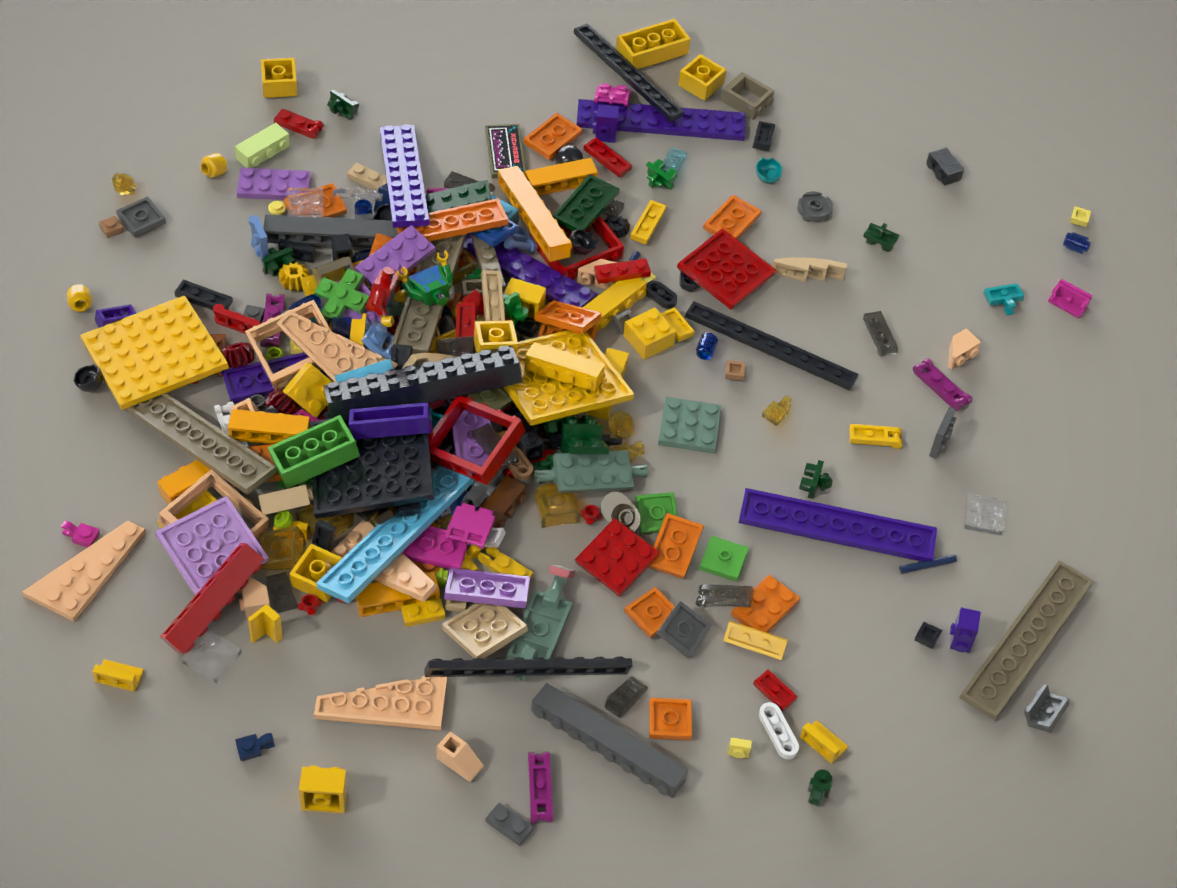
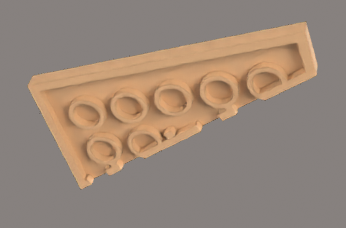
[276,310,398,382]
[331,520,436,602]
[22,521,145,622]
[314,676,448,730]

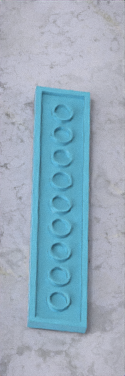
[316,466,475,604]

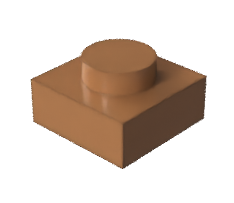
[99,216,124,238]
[725,360,745,381]

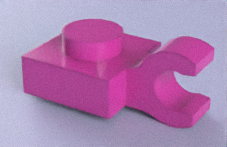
[61,521,100,548]

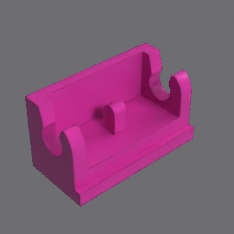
[1048,279,1093,318]

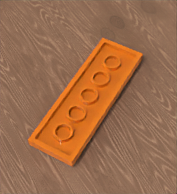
[396,198,509,242]

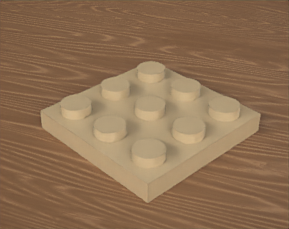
[441,603,528,659]

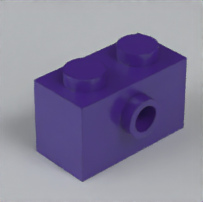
[592,104,619,143]
[949,607,981,653]

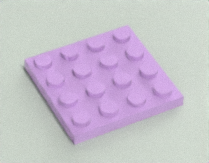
[155,496,269,595]

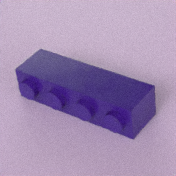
[349,403,432,440]

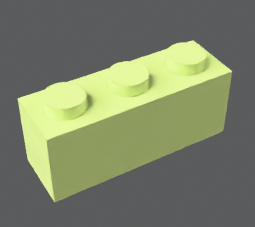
[235,123,290,168]

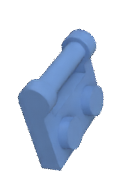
[248,215,269,261]
[504,228,538,253]
[362,319,394,360]

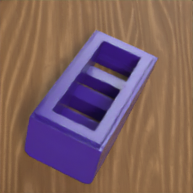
[95,304,137,328]

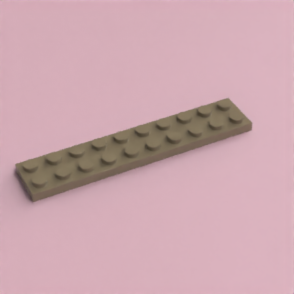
[391,234,467,354]
[124,393,277,495]
[959,560,1094,721]

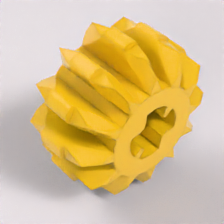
[279,262,310,292]

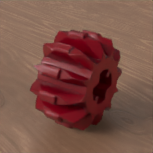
[221,342,255,368]
[265,389,297,415]

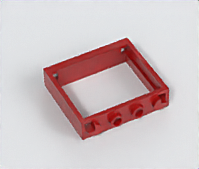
[530,216,624,280]
[429,396,525,486]

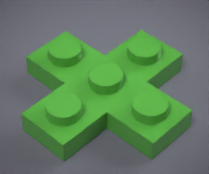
[314,269,369,323]

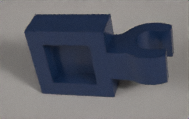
[235,733,275,762]

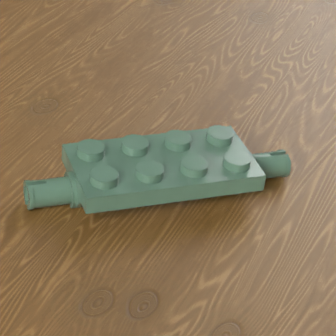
[534,450,648,493]
[507,575,573,681]

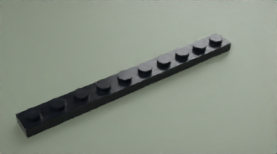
[574,24,684,122]
[685,301,859,391]
[424,656,633,677]

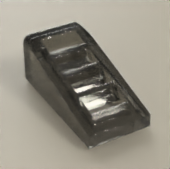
[605,676,648,718]

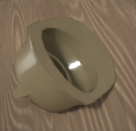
[601,491,641,532]

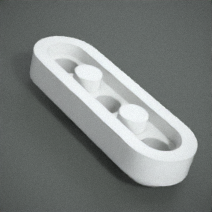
[759,702,799,760]

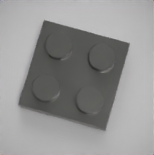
[116,196,166,237]
[929,407,957,459]
[656,601,712,658]

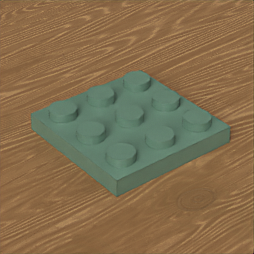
[658,397,721,454]

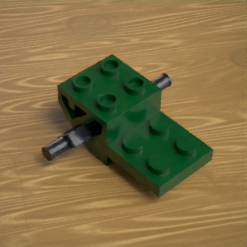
[540,415,622,455]

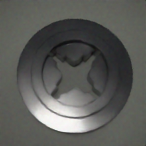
[603,214,630,238]

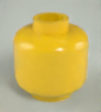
[200,153,227,178]
[66,285,92,312]

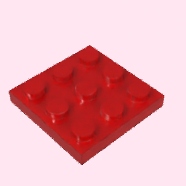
[575,518,659,597]

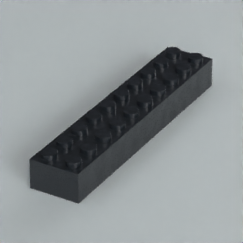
[323,346,523,421]

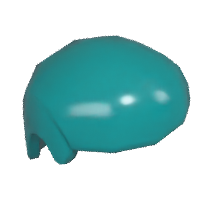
[756,157,783,183]

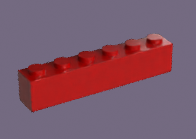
[160,543,264,654]

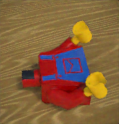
[365,267,408,327]

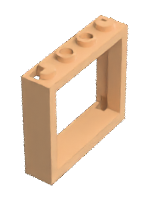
[245,300,331,390]
[159,469,269,538]

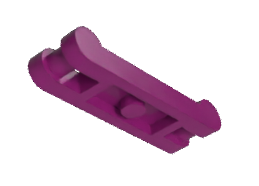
[260,293,285,347]
[913,358,972,411]
[528,752,553,823]

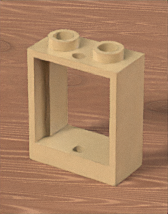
[258,485,314,515]

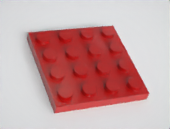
[677,228,776,310]

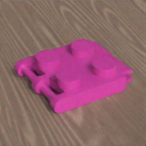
[594,83,630,106]
[444,503,495,549]

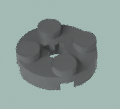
[797,191,833,222]

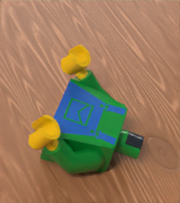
[395,250,453,306]

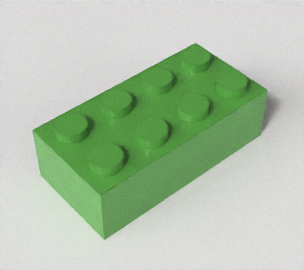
[267,415,360,489]

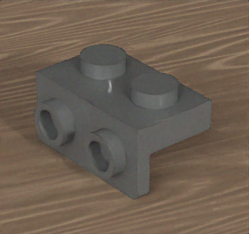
[1024,684,1070,733]

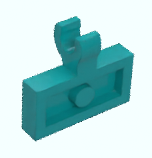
[983,283,1024,315]

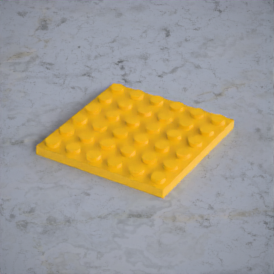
[80,296,229,410]
[504,330,634,426]

